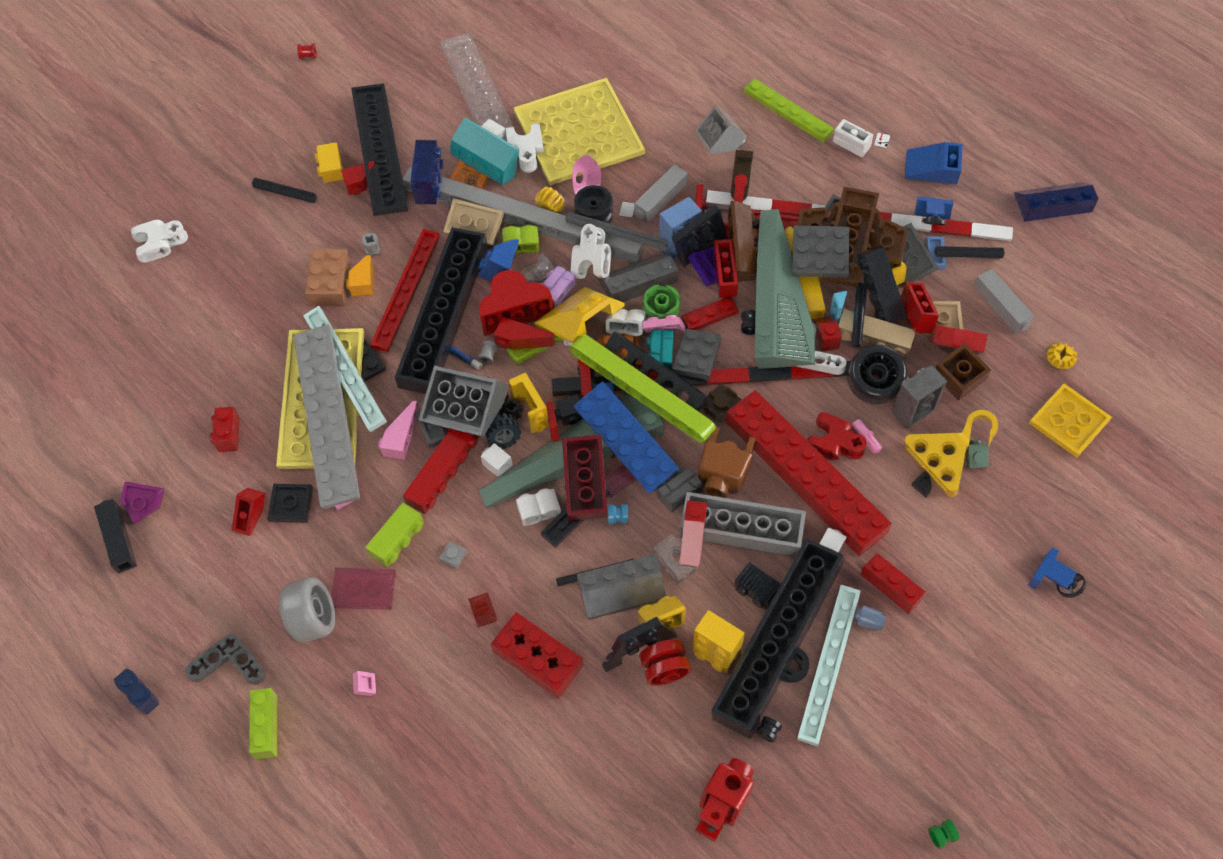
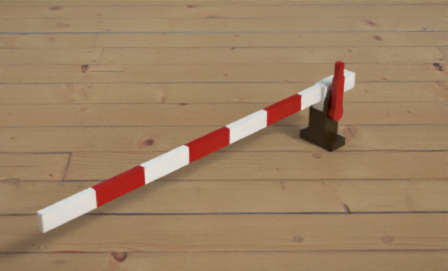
[706,150,1013,242]

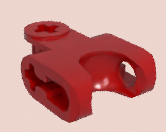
[807,412,867,460]

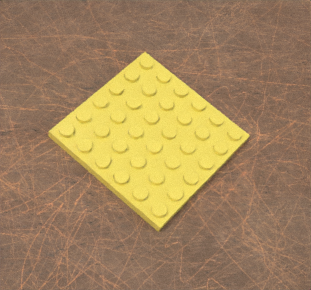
[514,78,645,186]

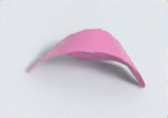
[572,155,601,194]

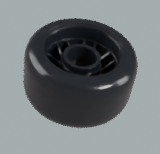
[847,345,907,405]

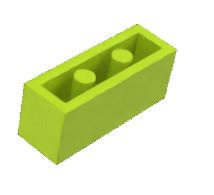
[365,502,424,567]
[249,688,277,760]

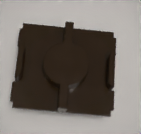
[702,384,742,423]

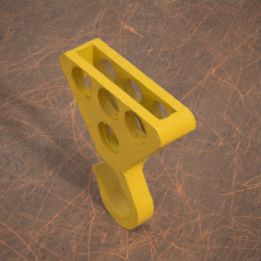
[905,410,998,497]

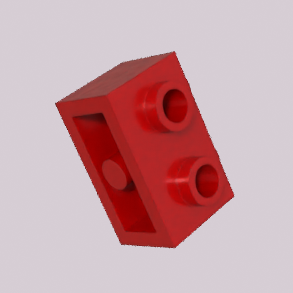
[210,407,240,452]

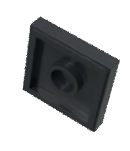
[267,484,313,523]

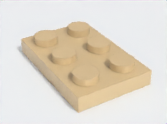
[443,198,504,246]

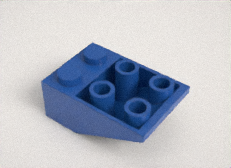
[905,142,963,185]

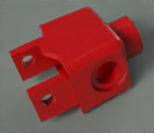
[695,758,754,842]

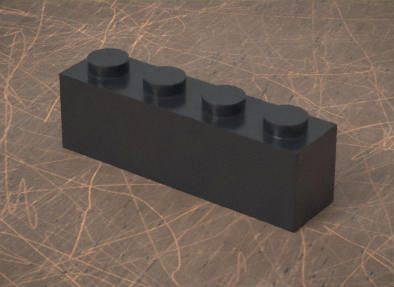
[857,246,907,323]

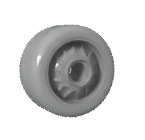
[279,577,335,643]

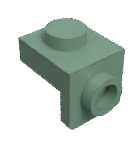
[967,439,989,468]

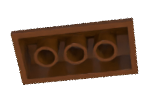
[728,201,758,282]

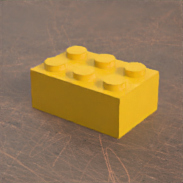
[692,610,745,673]

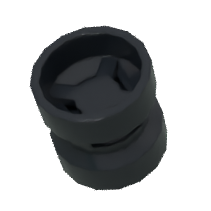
[741,310,756,335]

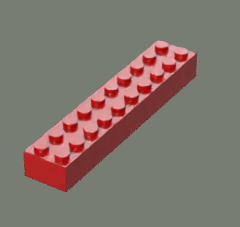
[726,390,892,557]

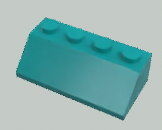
[450,118,519,185]

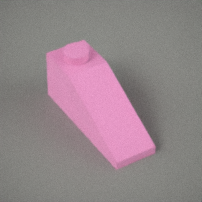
[378,401,419,460]

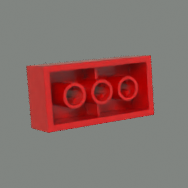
[491,612,583,699]

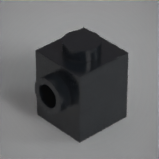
[554,394,583,426]

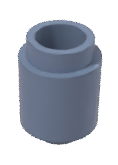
[854,605,887,631]

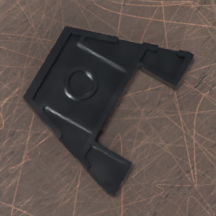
[602,617,677,672]

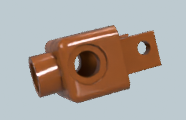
[698,427,756,498]

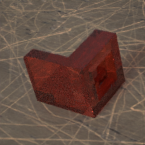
[468,592,497,627]

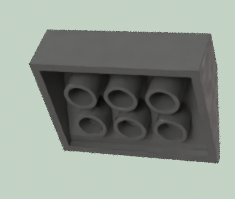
[418,366,509,437]

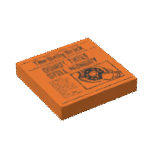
[450,160,489,189]

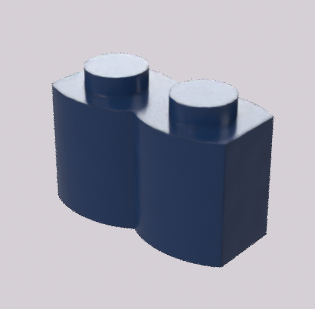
[114,669,159,715]

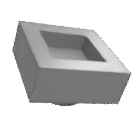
[439,542,467,569]

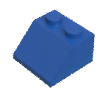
[477,239,519,282]

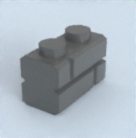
[657,467,703,513]

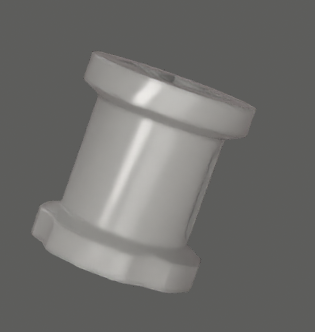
[362,233,380,256]
[477,341,499,365]

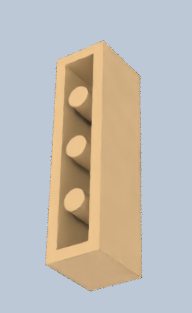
[838,309,916,358]

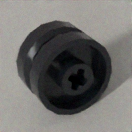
[574,185,613,223]

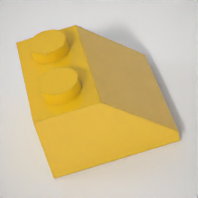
[637,596,686,629]

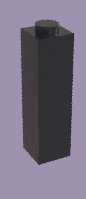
[94,499,137,574]

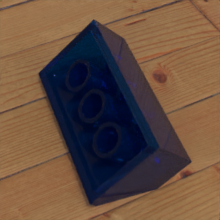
[1014,182,1098,222]

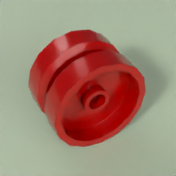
[639,639,692,686]

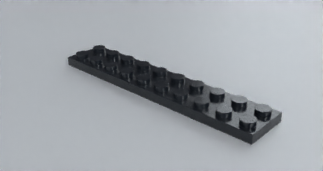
[351,83,408,216]

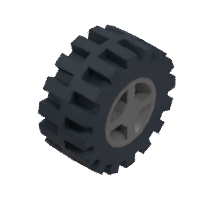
[485,413,521,449]

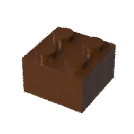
[935,343,991,401]

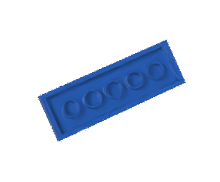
[573,381,679,495]

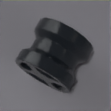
[756,716,782,743]

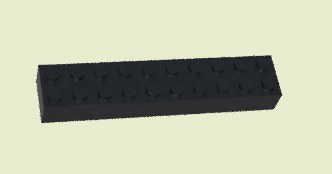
[395,227,488,394]
[711,538,844,739]

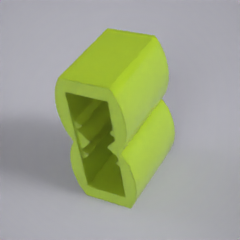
[502,225,539,254]

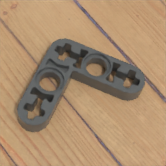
[186,634,265,685]

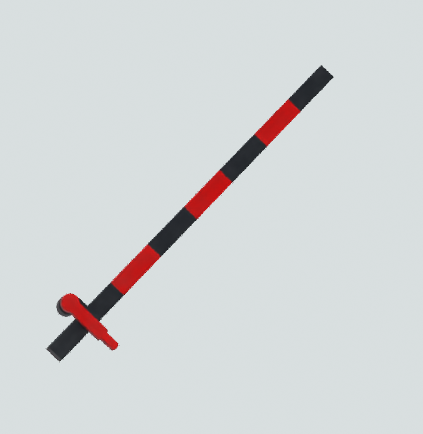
[552,359,872,397]

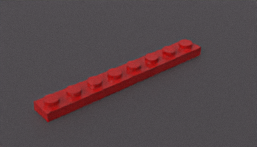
[370,229,440,352]

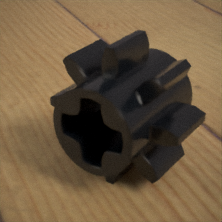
[500,398,524,420]

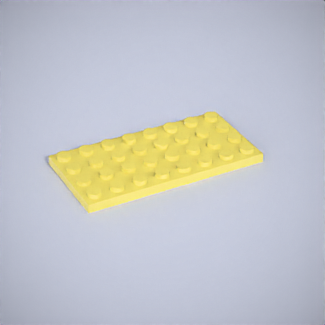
[276,328,364,469]

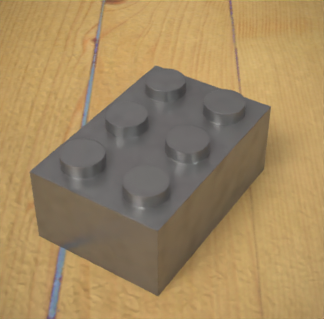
[892,365,947,429]

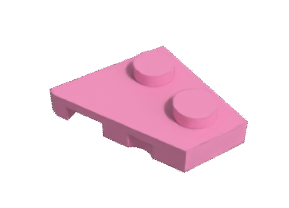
[642,315,685,333]

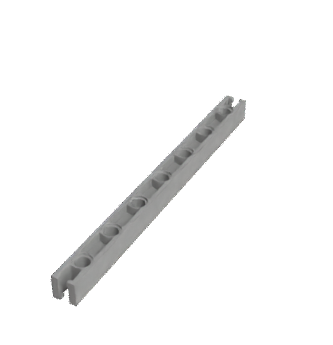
[403,167,643,263]

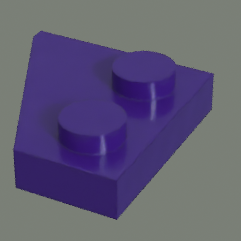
[687,247,717,287]

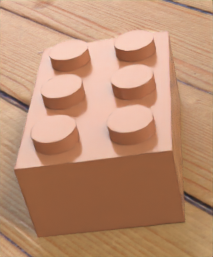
[305,249,351,306]

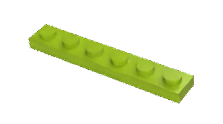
[744,78,834,143]

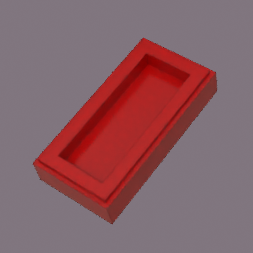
[545,401,559,442]

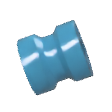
[608,504,628,524]

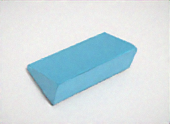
[829,291,847,325]

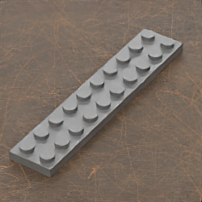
[293,325,360,509]

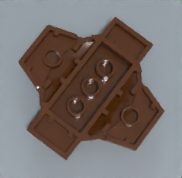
[797,187,908,287]

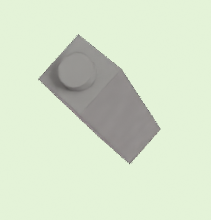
[634,164,688,223]
[974,269,1034,333]

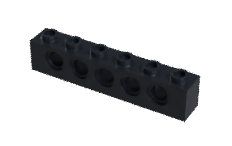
[604,332,709,412]

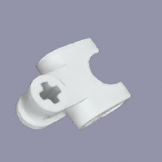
[505,123,544,173]
[131,220,188,263]
[571,224,611,279]

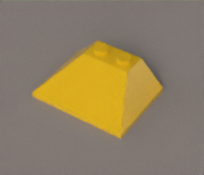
[534,287,625,343]

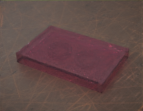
[331,567,396,610]

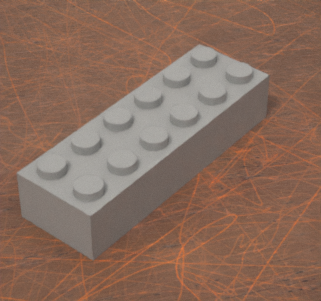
[680,492,806,557]

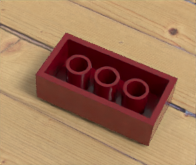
[562,435,608,521]

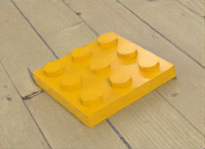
[1029,384,1112,458]

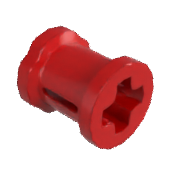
[297,43,317,59]

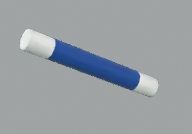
[450,346,483,370]

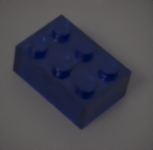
[410,140,444,205]

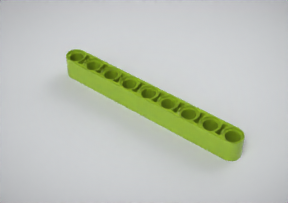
[569,334,716,443]

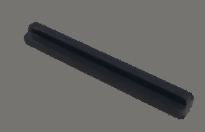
[252,177,317,203]
[934,246,1005,258]
[851,282,867,348]

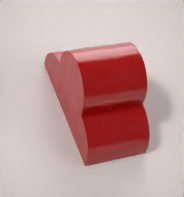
[479,270,553,336]

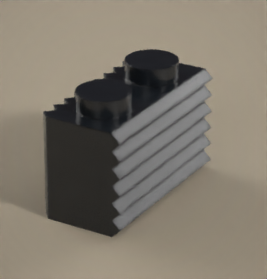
[734,562,781,609]

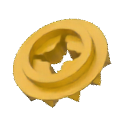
[1046,341,1078,369]

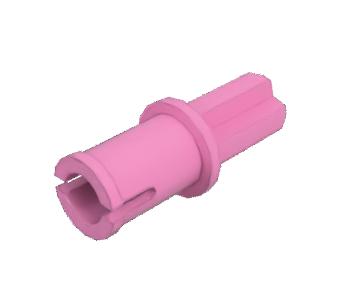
[852,419,882,454]

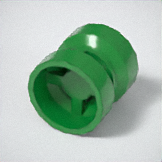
[928,819,960,849]

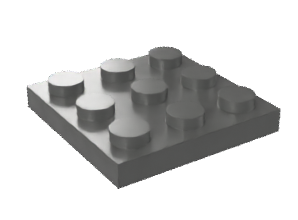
[792,225,849,278]

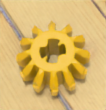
[535,187,565,213]

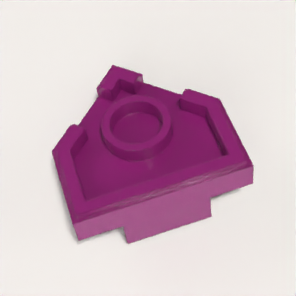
[120,481,165,524]

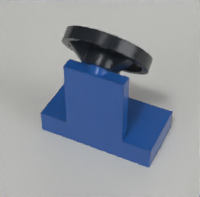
[914,196,953,225]
[1028,547,1087,598]

